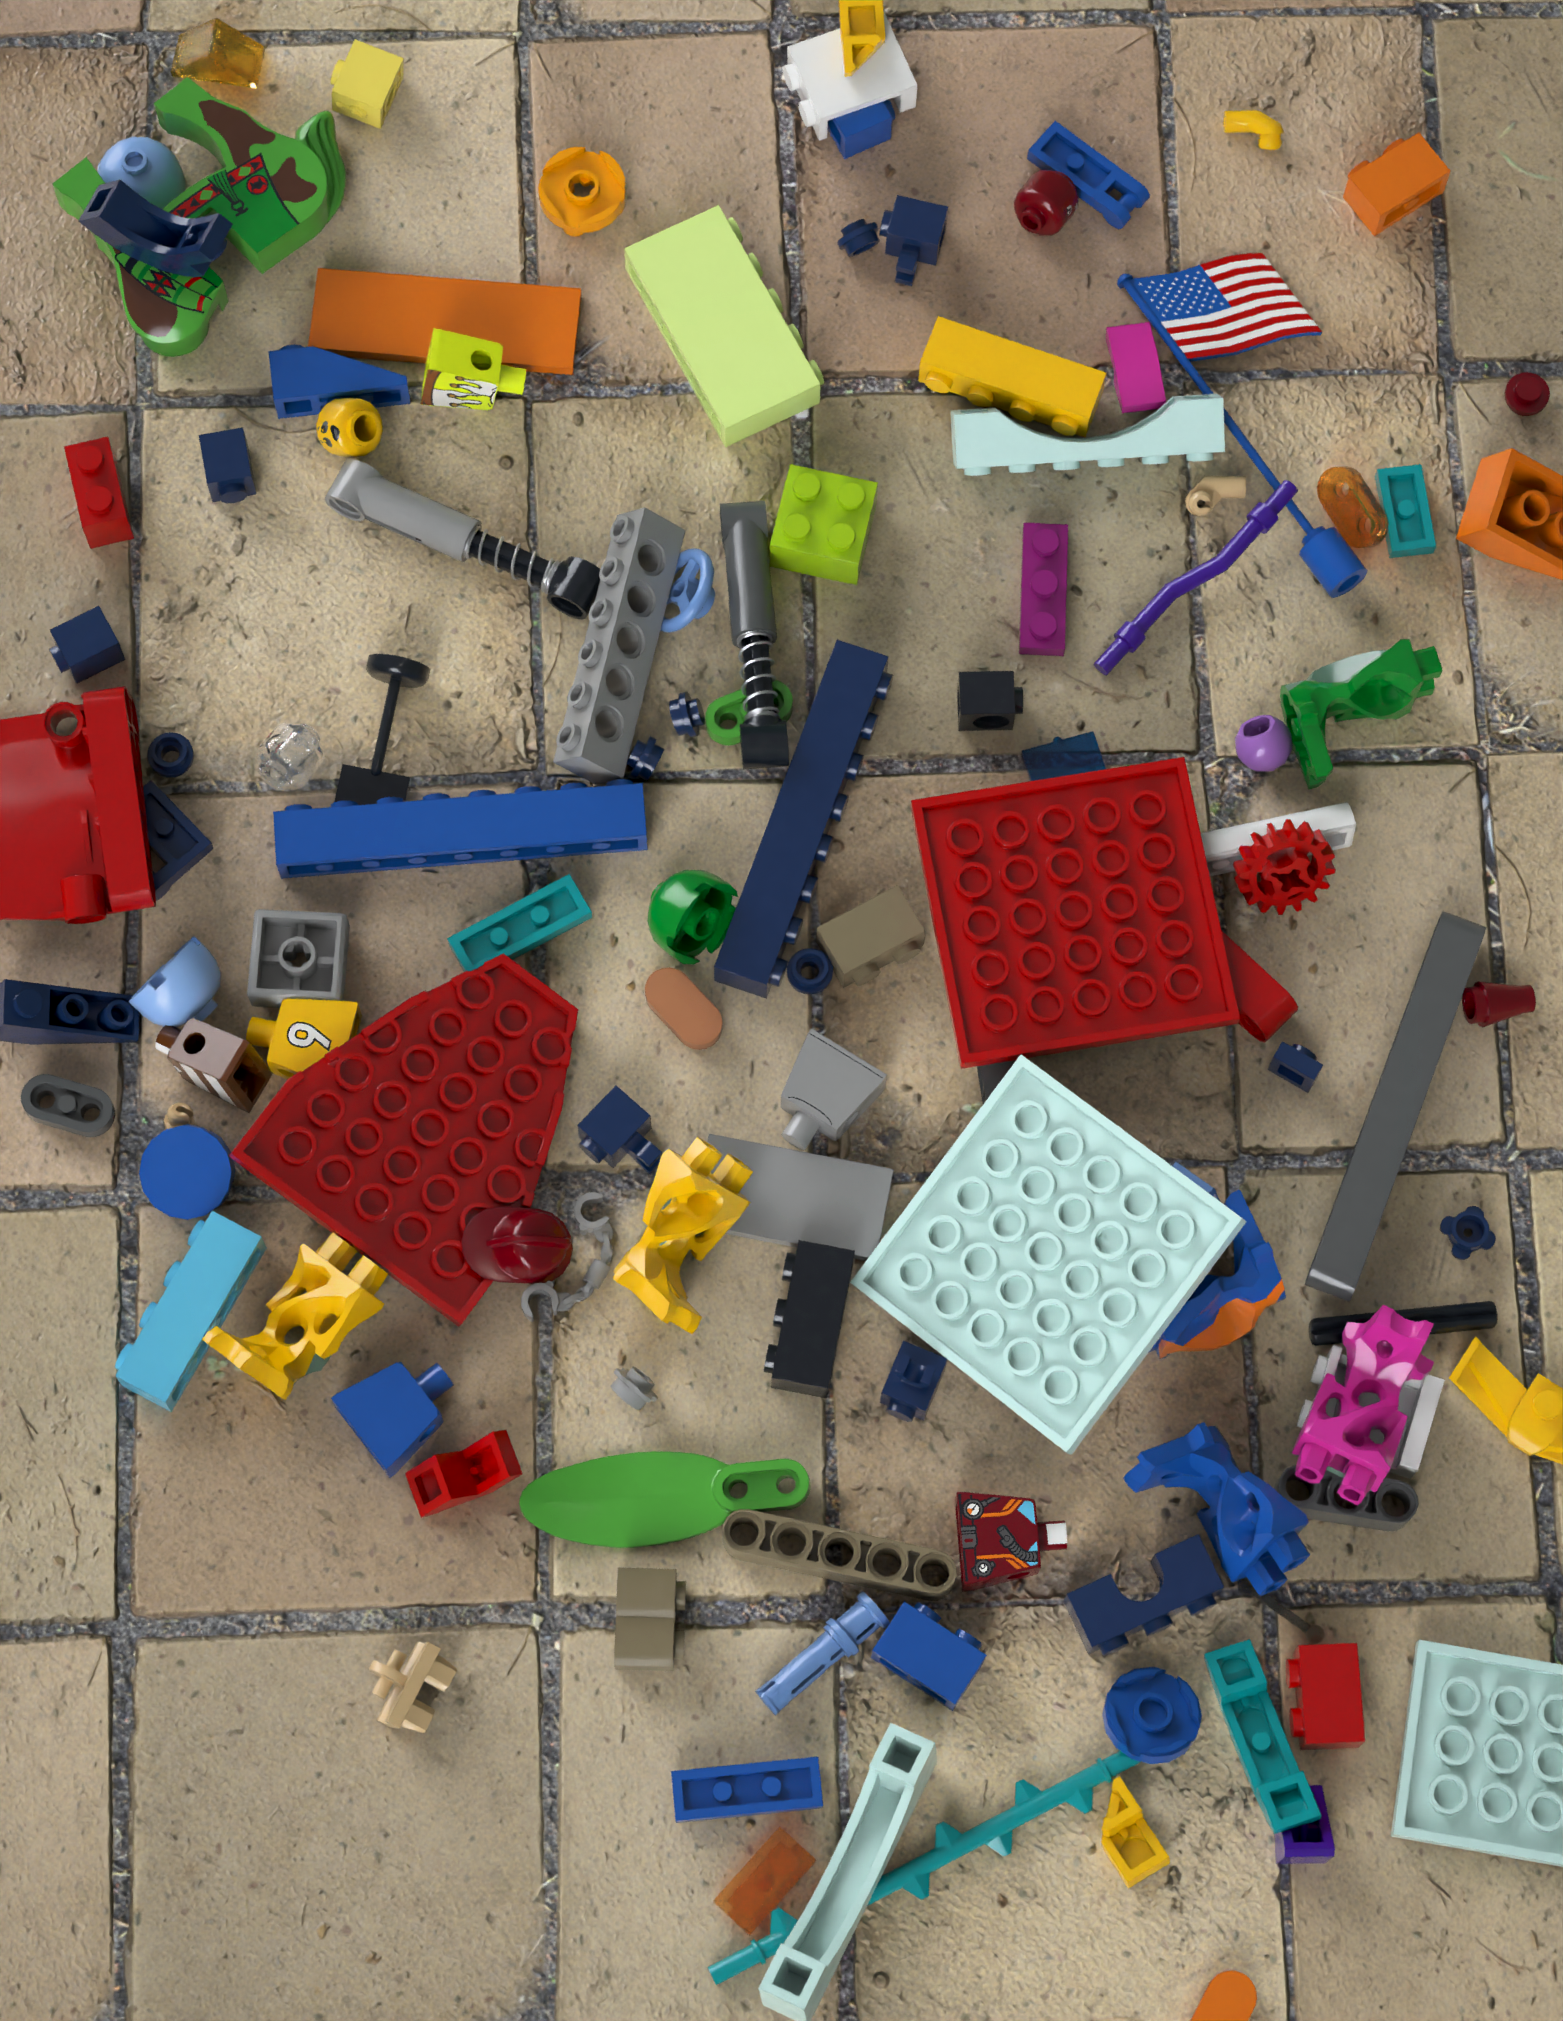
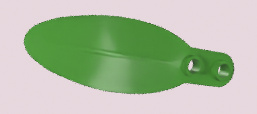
[519,1451,811,1548]

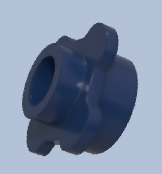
[1440,1206,1496,1260]

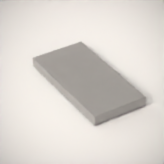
[707,1134,894,1261]

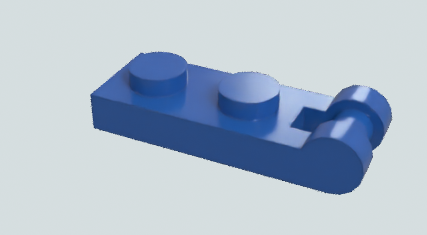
[1027,121,1150,229]

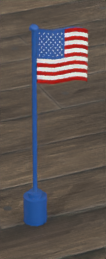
[1117,253,1367,598]

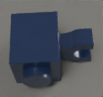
[879,195,948,286]
[577,1085,662,1175]
[880,1341,948,1422]

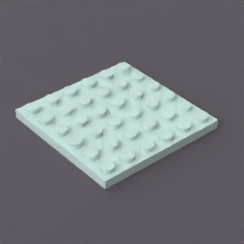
[850,1054,1247,1455]

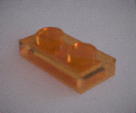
[713,1827,816,1936]

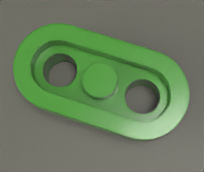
[705,680,793,745]

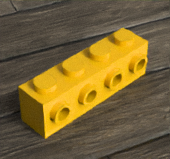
[918,316,1107,438]

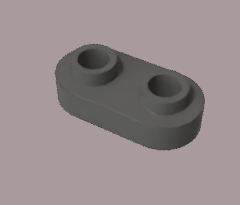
[21,1074,115,1137]

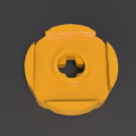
[538,147,626,236]

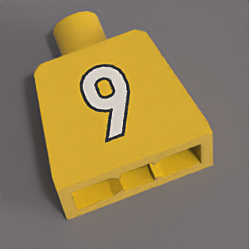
[246,998,362,1079]

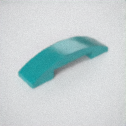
[1204,1639,1321,1834]

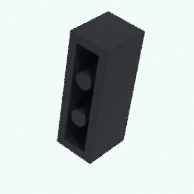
[764,1240,855,1398]

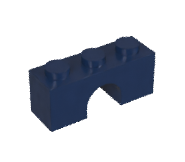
[1063,1534,1224,1656]

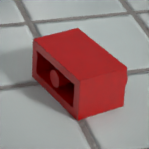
[64,436,134,549]
[1286,1643,1365,1750]

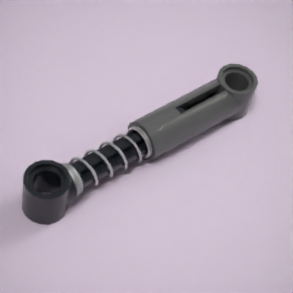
[720,500,789,770]

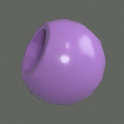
[1235,715,1292,772]

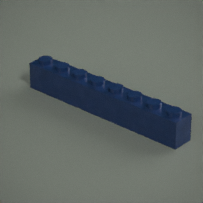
[714,640,894,999]

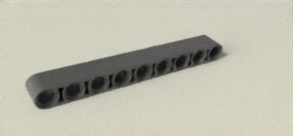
[1305,911,1486,1302]

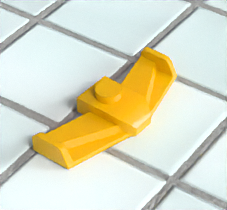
[1449,1336,1563,1465]

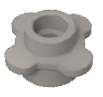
[611,1367,658,1410]

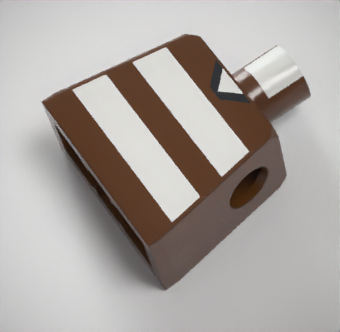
[155,1018,272,1113]

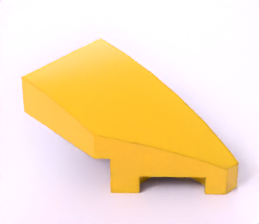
[838,0,885,77]
[1101,1776,1170,1889]

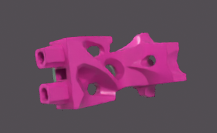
[1292,1305,1434,1505]

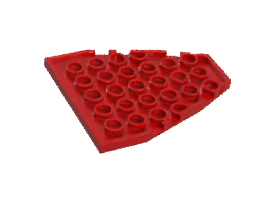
[229,953,578,1327]

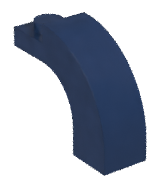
[78,180,233,277]

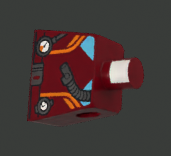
[954,1492,1067,1592]

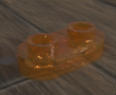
[1317,466,1388,548]

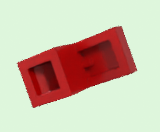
[405,1430,523,1518]

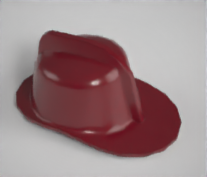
[461,1207,573,1284]

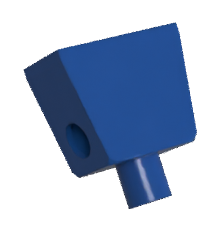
[331,1362,454,1478]

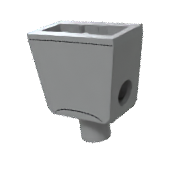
[781,1029,887,1150]

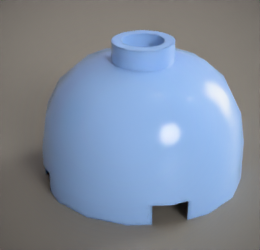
[97,137,186,209]
[129,936,221,1027]

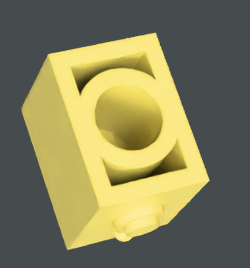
[330,39,404,129]

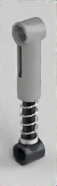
[325,459,600,619]

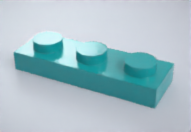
[447,874,592,972]

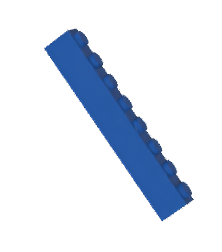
[273,779,648,879]

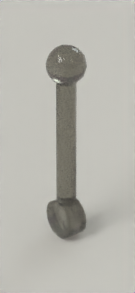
[1237,1577,1325,1644]

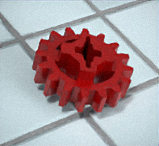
[1233,819,1336,915]

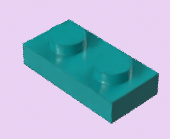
[1375,464,1436,558]

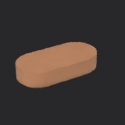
[645,967,722,1050]

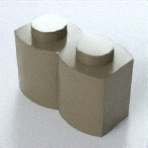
[614,1567,686,1671]

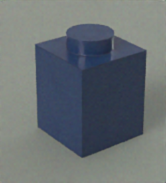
[199,427,257,503]
[49,606,125,684]

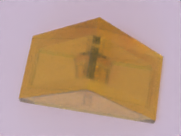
[171,18,265,89]

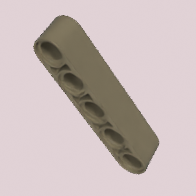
[722,1509,957,1601]

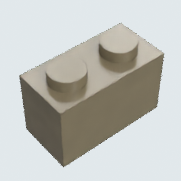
[816,885,925,988]

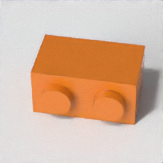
[1343,132,1451,236]

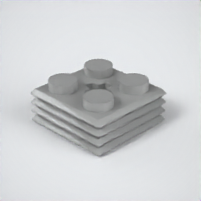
[247,909,350,1008]

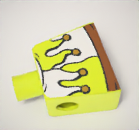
[420,328,526,410]

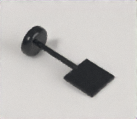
[334,654,431,805]

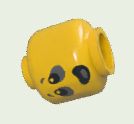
[316,398,383,457]

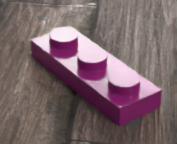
[1019,523,1068,656]

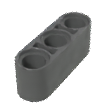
[1274,1465,1418,1531]

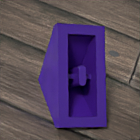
[1275,1785,1335,1864]

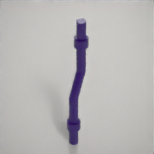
[1094,480,1298,676]

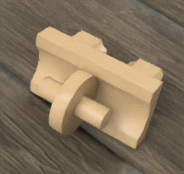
[368,1641,457,1733]

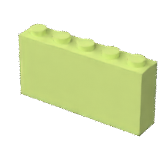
[624,205,824,447]

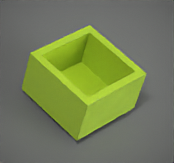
[770,464,878,585]

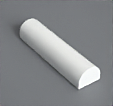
[1201,802,1356,876]

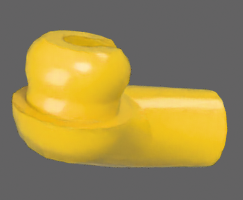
[1223,110,1284,150]

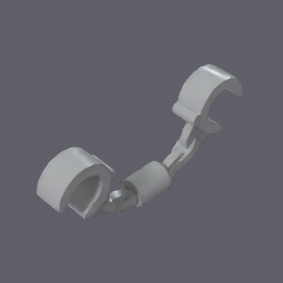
[521,1192,613,1322]

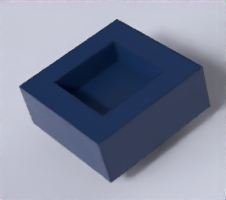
[1268,1041,1323,1093]

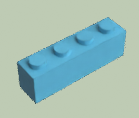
[115,1211,267,1412]

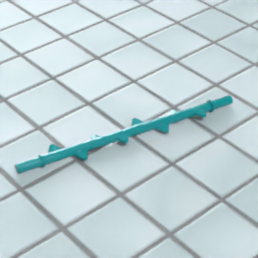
[707,1751,1140,1985]

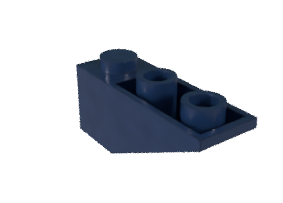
[0,979,139,1045]

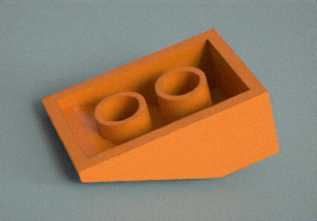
[1456,448,1563,580]

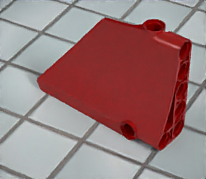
[0,686,156,924]

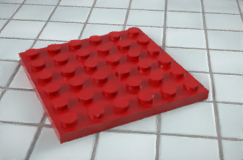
[910,757,1240,1069]

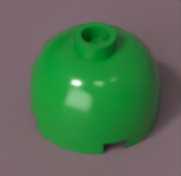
[647,870,738,965]

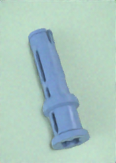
[755,1591,890,1716]

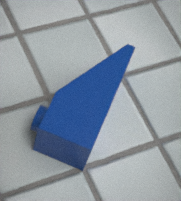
[269,345,411,419]

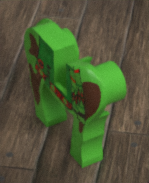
[53,77,346,357]

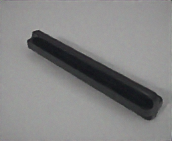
[1309,1301,1498,1346]

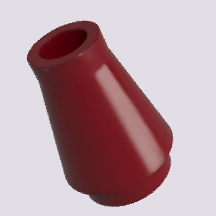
[1462,981,1536,1027]

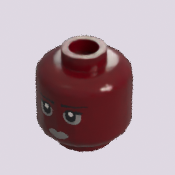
[1014,170,1079,236]

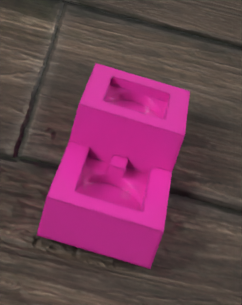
[1106,322,1166,413]

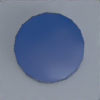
[139,1124,236,1220]
[1102,1667,1202,1764]

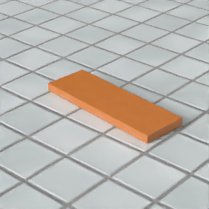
[308,268,582,375]

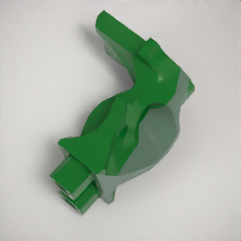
[1280,639,1442,790]

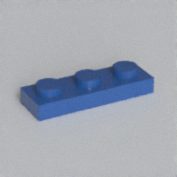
[671,1757,823,1823]

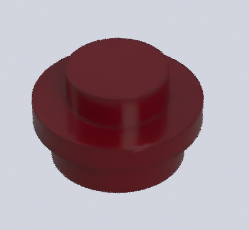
[1504,372,1550,416]

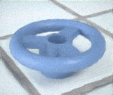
[660,548,715,633]

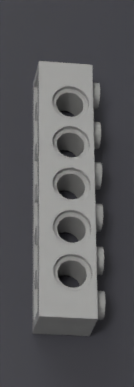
[553,507,686,784]

